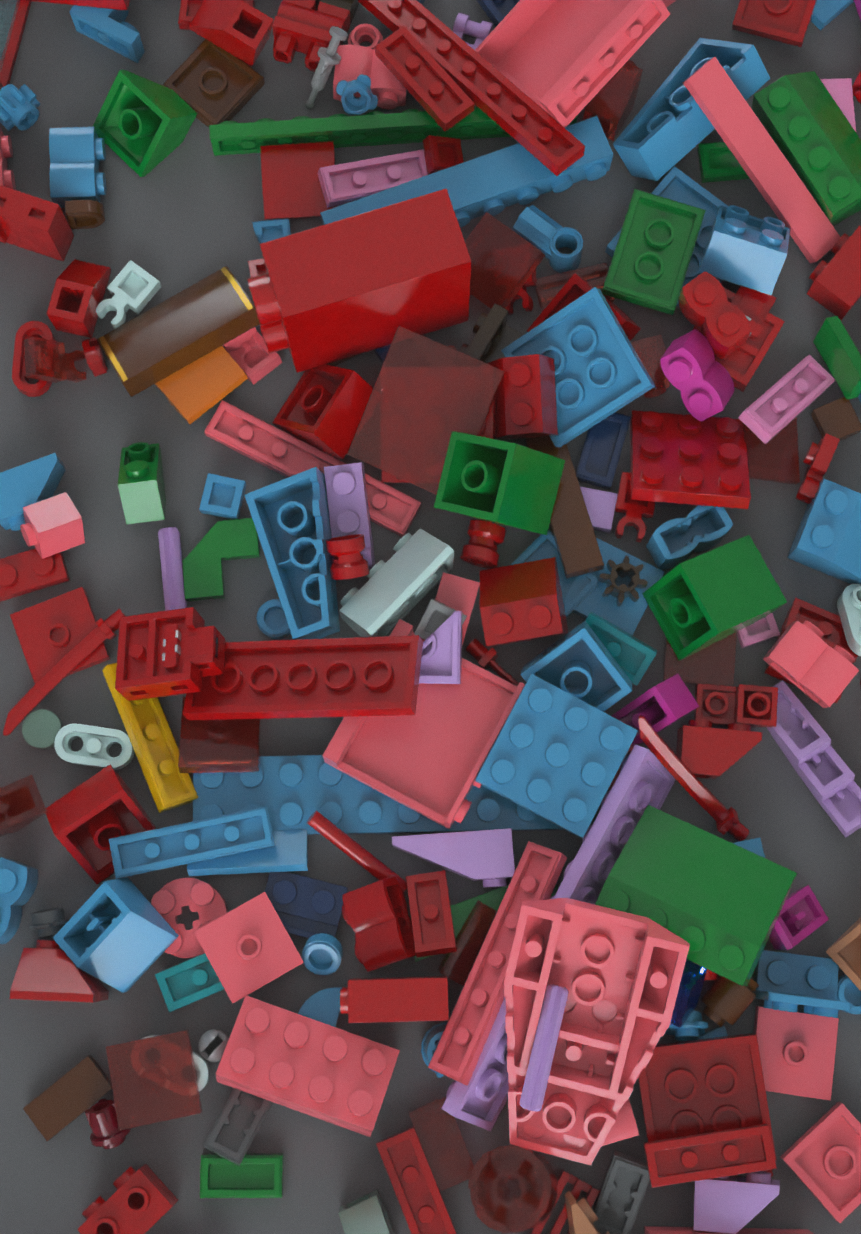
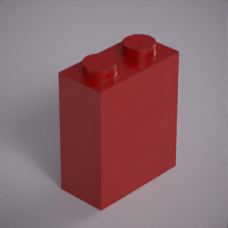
[340,976,449,1023]

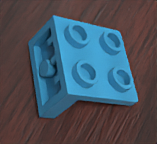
[754,950,852,1018]

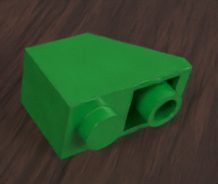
[118,442,166,525]

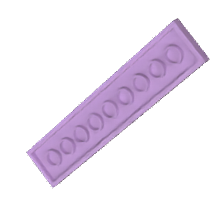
[441,744,676,1131]

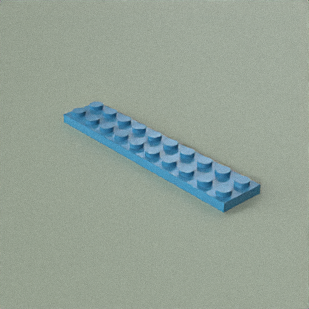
[193,755,565,835]

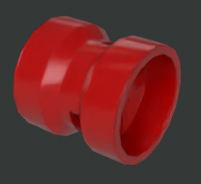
[460,520,506,569]
[326,534,369,580]

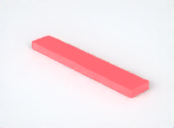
[682,57,840,264]
[204,400,422,537]
[428,841,567,1086]

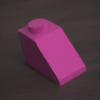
[611,674,699,748]

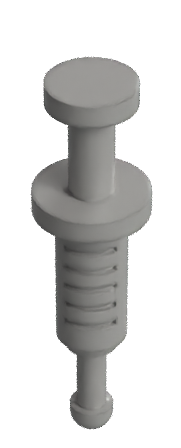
[305,26,348,109]

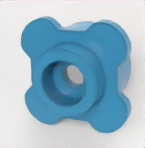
[336,74,378,115]
[665,1010,708,1041]

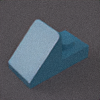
[69,5,145,63]

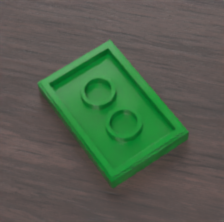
[602,189,706,315]

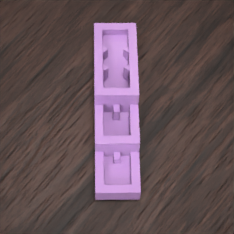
[766,680,861,838]

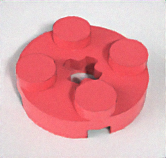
[151,878,228,958]

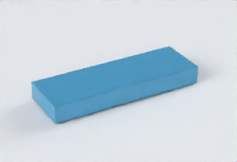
[187,829,308,876]

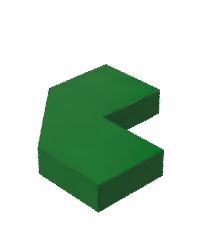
[182,518,260,601]

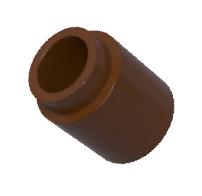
[701,975,759,1027]

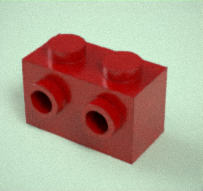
[77,1164,178,1234]

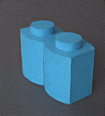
[49,126,106,208]
[646,505,733,569]
[0,857,38,944]

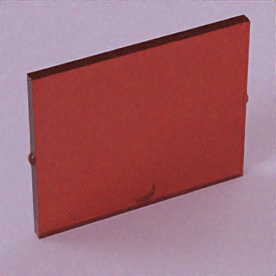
[347,326,505,495]

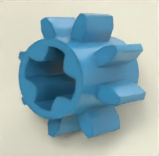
[0,84,40,131]

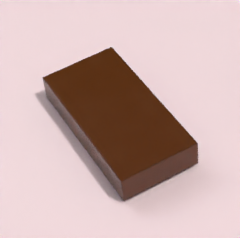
[23,1055,115,1141]

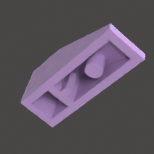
[392,828,515,888]

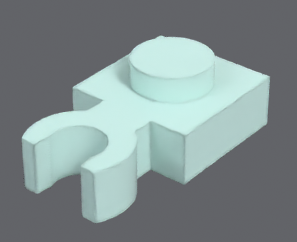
[96,260,162,329]

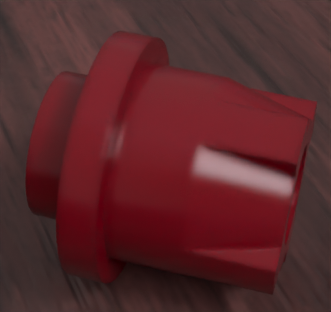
[85,1098,131,1149]

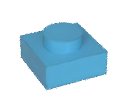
[199,473,246,520]

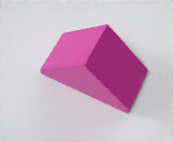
[769,885,829,950]

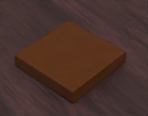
[163,39,265,127]

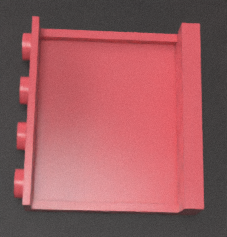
[475,0,670,128]
[322,619,525,830]

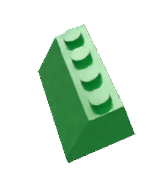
[752,71,861,227]

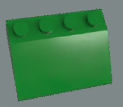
[595,805,798,986]

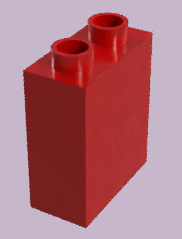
[247,188,471,373]

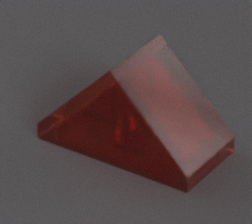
[0,775,48,837]

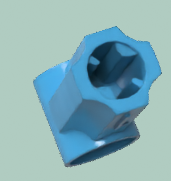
[512,204,583,274]

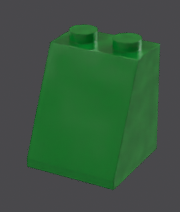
[434,431,565,535]
[642,535,787,661]

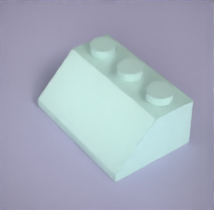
[339,528,454,637]

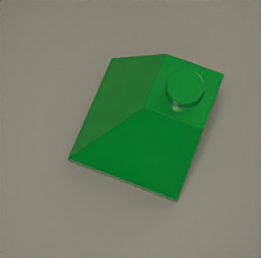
[92,70,198,177]

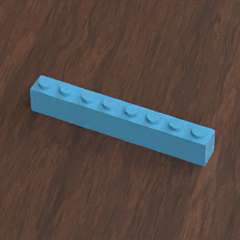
[320,116,613,228]

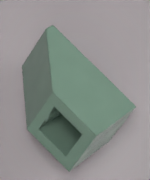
[338,1189,396,1234]

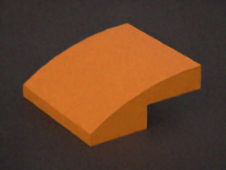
[155,346,248,424]

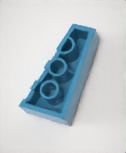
[613,38,771,181]
[245,467,340,640]

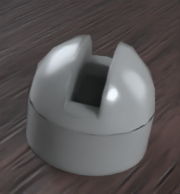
[198,1028,230,1062]

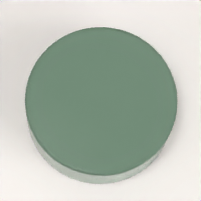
[22,709,64,750]

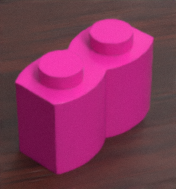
[660,329,735,421]

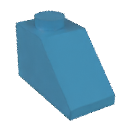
[0,453,65,531]

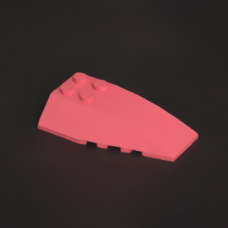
[504,898,690,1165]

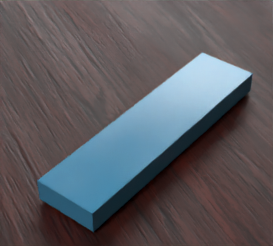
[109,806,275,879]

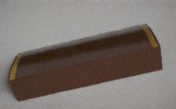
[97,266,259,397]

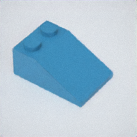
[787,479,861,584]

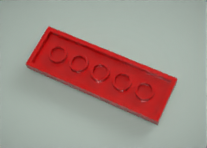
[183,635,423,720]

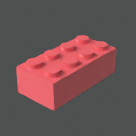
[215,995,400,1137]

